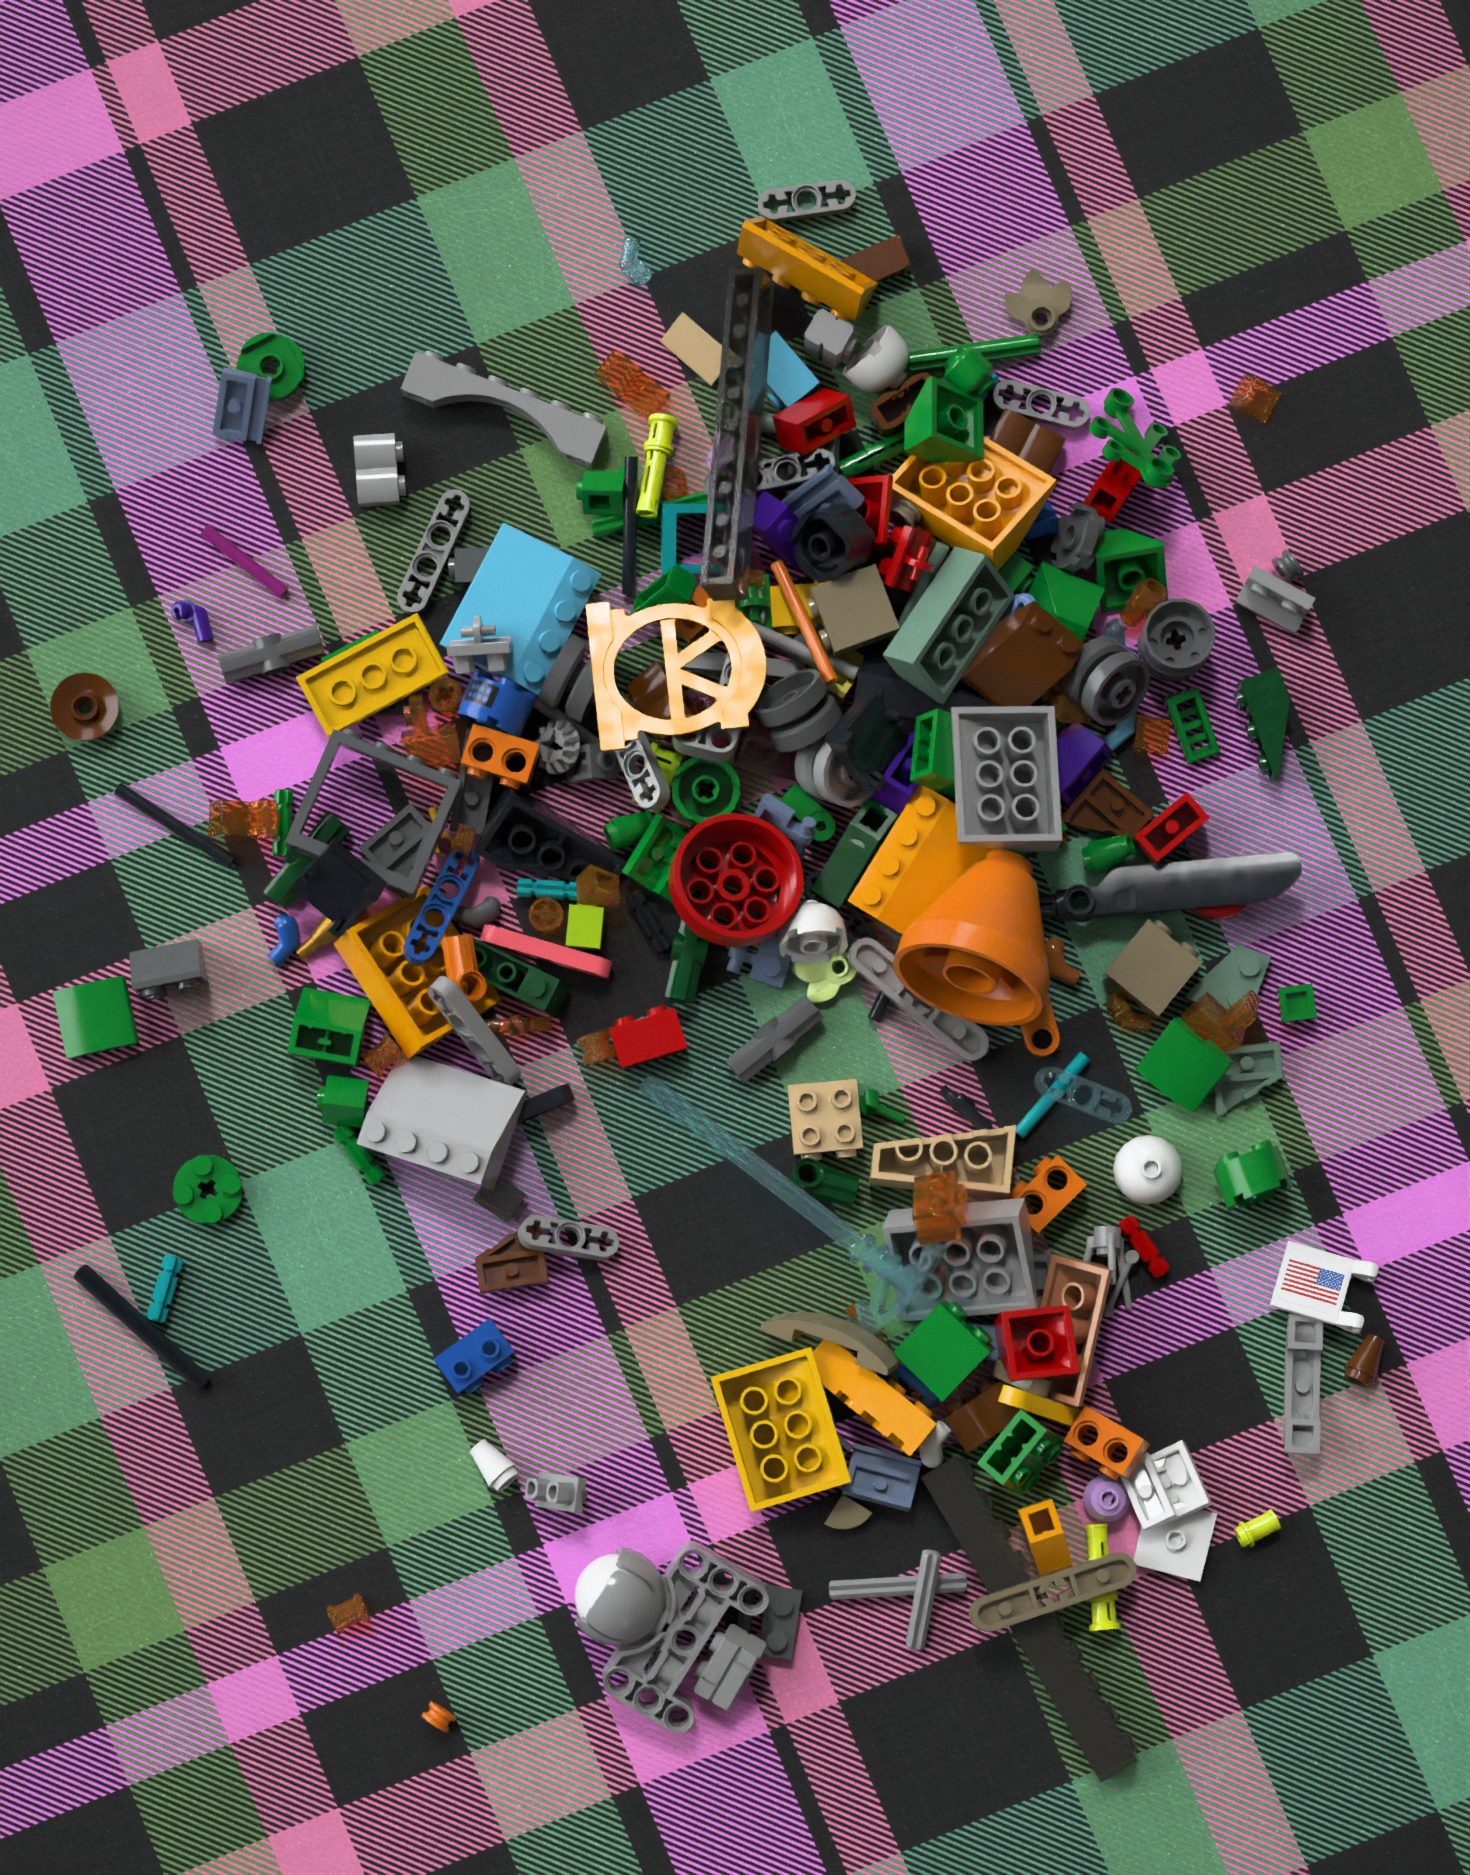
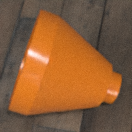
[893,850,1050,1026]

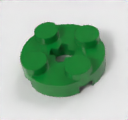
[236,332,305,402]
[173,1155,243,1224]

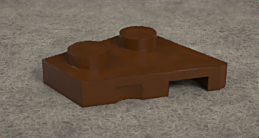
[1061,769,1154,838]
[475,1224,549,1295]

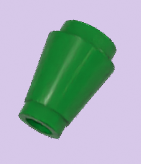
[603,810,654,851]
[1082,833,1136,873]

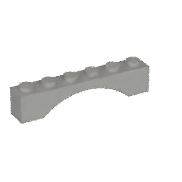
[400,351,607,470]

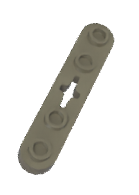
[969,1552,1137,1632]

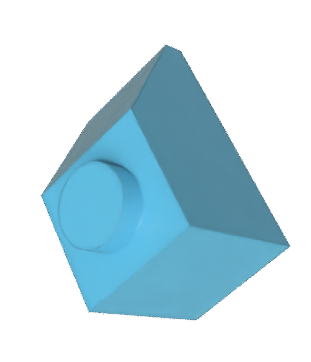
[766,331,820,411]

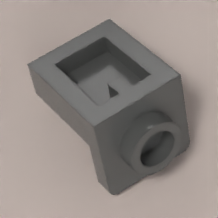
[566,744,619,784]

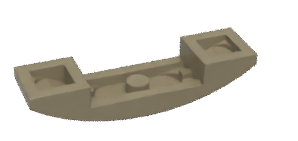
[760,1312,900,1376]

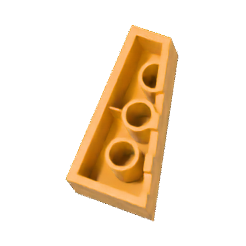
[813,1339,937,1456]

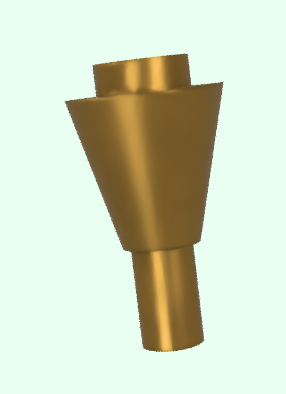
[295,915,351,960]

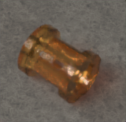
[360,1032,406,1078]
[326,1592,371,1635]

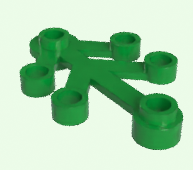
[1089,388,1181,488]

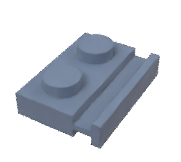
[212,367,273,444]
[782,463,865,520]
[842,1443,922,1512]

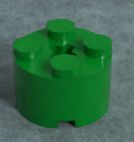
[671,757,740,826]
[1213,1140,1293,1211]

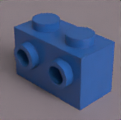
[433,1318,516,1395]

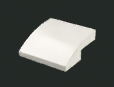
[1120,1440,1212,1531]

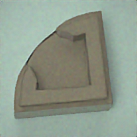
[824,1494,872,1529]

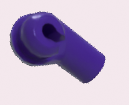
[171,600,214,643]

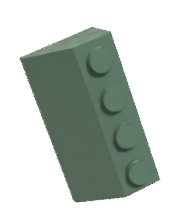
[883,546,1015,704]

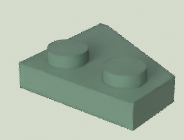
[1184,945,1271,1022]
[1213,1041,1283,1115]

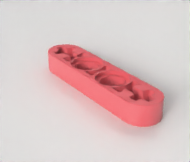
[479,924,613,979]

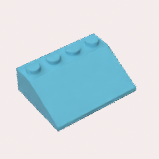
[440,523,601,695]

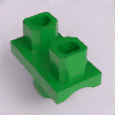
[735,574,772,630]

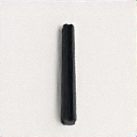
[74,1264,210,1390]

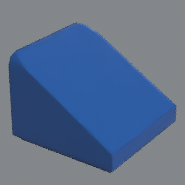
[1025,502,1059,541]

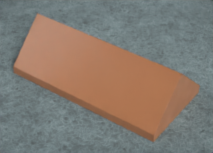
[1040,1254,1113,1407]

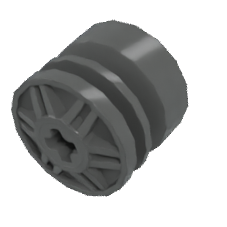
[1137,598,1215,681]

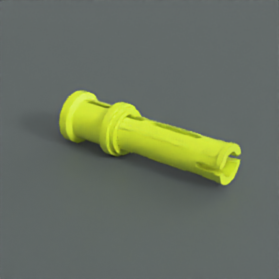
[636,413,679,518]
[1085,1524,1121,1631]

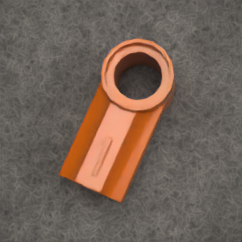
[441,934,487,1002]

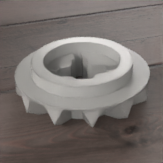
[534,719,580,774]

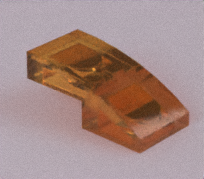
[593,349,671,421]

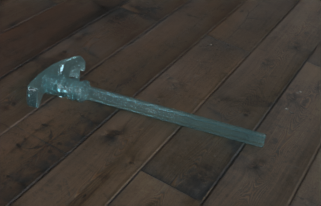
[639,1074,947,1334]

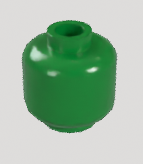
[943,347,994,397]

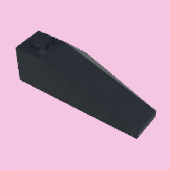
[853,644,995,722]
[474,786,628,891]

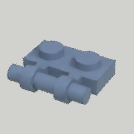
[754,793,816,861]
[726,909,791,990]

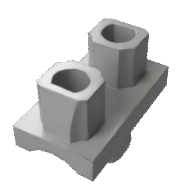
[447,616,513,674]
[525,1472,588,1513]

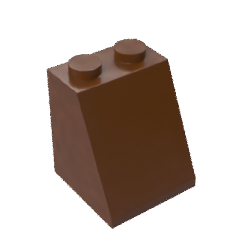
[961,601,1085,707]

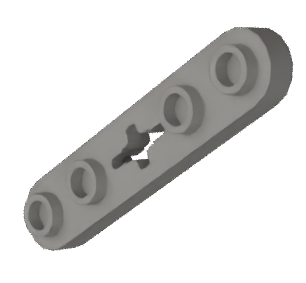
[847,938,989,1061]

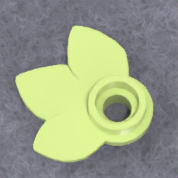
[790,950,857,1003]

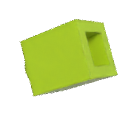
[566,899,605,952]

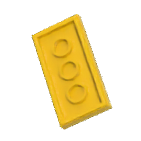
[296,613,450,739]

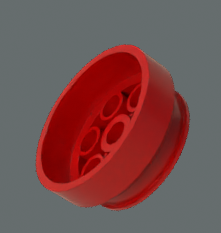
[669,813,804,947]

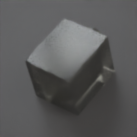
[472,1176,529,1224]

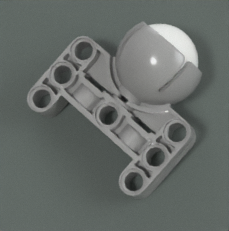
[574,1541,769,1734]

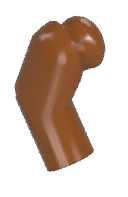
[1045,938,1081,987]

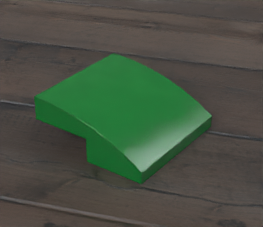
[622,813,712,904]
[53,976,139,1059]
[1135,1017,1234,1113]

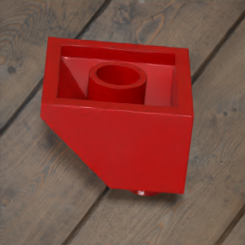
[847,475,893,554]
[994,1305,1080,1382]

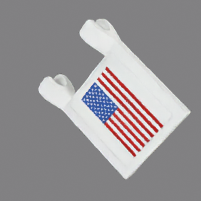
[1270,1241,1379,1334]

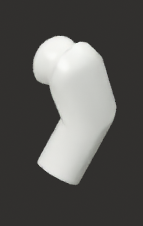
[918,1420,951,1468]

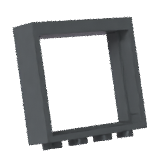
[285,728,462,900]

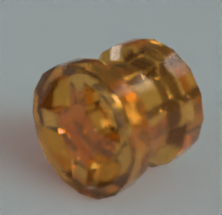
[429,678,466,717]
[529,898,564,934]
[576,1029,617,1066]

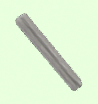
[829,1573,967,1600]

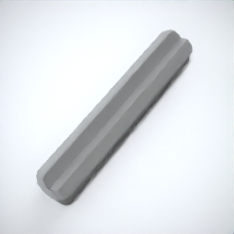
[906,1549,941,1650]

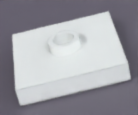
[1133,1510,1217,1582]

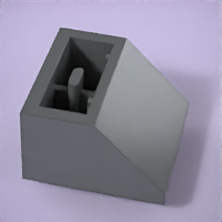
[129,939,209,1000]

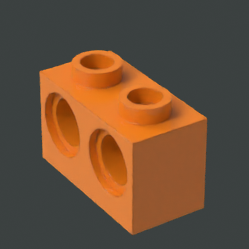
[461,723,541,790]
[1009,1155,1087,1234]
[1064,1405,1150,1481]

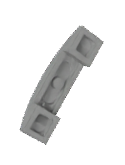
[1283,1314,1323,1455]

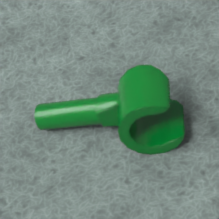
[859,1089,905,1124]

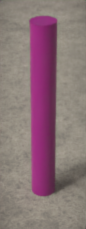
[201,525,289,598]

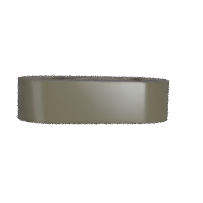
[991,1357,1053,1398]

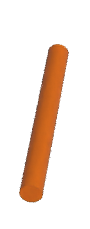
[770,560,838,685]

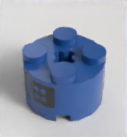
[457,669,538,738]

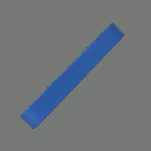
[403,844,480,966]

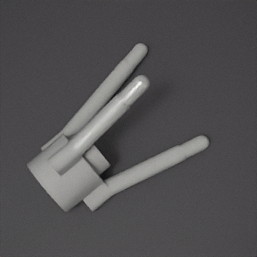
[1083,1226,1132,1310]

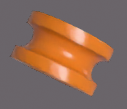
[421,1701,457,1733]

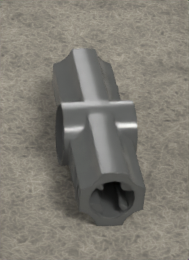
[217,625,325,685]
[725,995,824,1084]

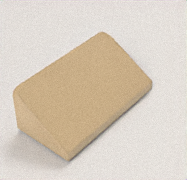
[660,312,734,386]

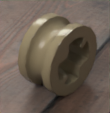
[889,499,923,528]

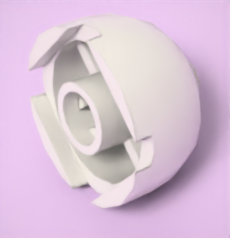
[842,325,909,393]
[778,900,848,964]
[1113,1135,1183,1205]

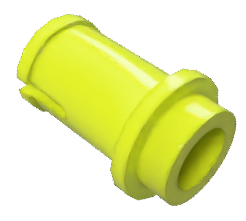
[1234,1509,1281,1548]

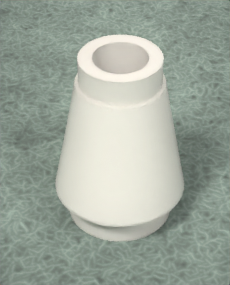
[469,1439,519,1492]

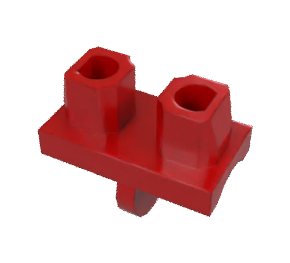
[878,525,935,592]

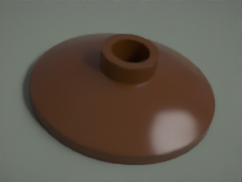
[50,672,119,741]

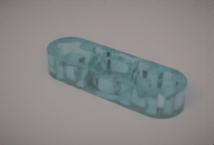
[1035,1066,1132,1124]

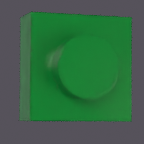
[1276,983,1317,1023]

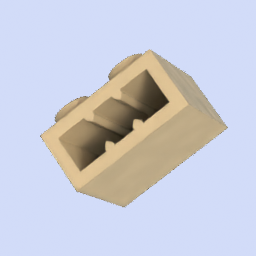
[787,1079,863,1160]

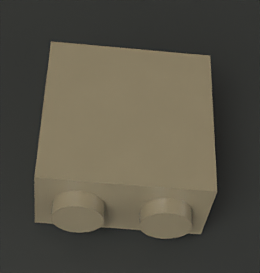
[806,564,900,657]
[1102,919,1202,1019]

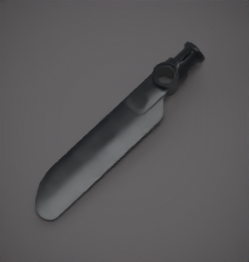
[1039,852,1302,923]

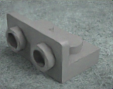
[1236,566,1316,633]

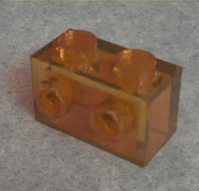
[912,1171,968,1245]

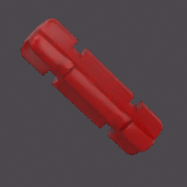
[1118,1215,1170,1278]

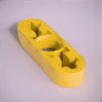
[998,1385,1081,1426]

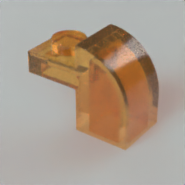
[401,694,462,766]
[208,799,279,839]
[1181,990,1261,1051]

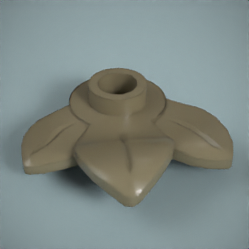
[1005,270,1072,337]

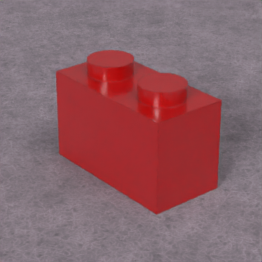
[772,388,857,455]
[1133,792,1210,864]
[609,1005,688,1070]

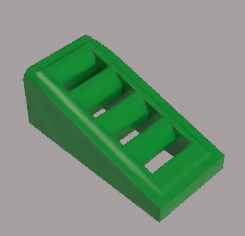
[629,564,697,616]
[1162,686,1220,764]

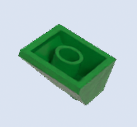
[904,376,984,463]
[1092,528,1168,613]
[1028,561,1105,641]

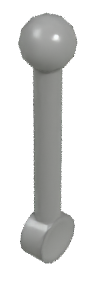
[1103,1250,1140,1317]

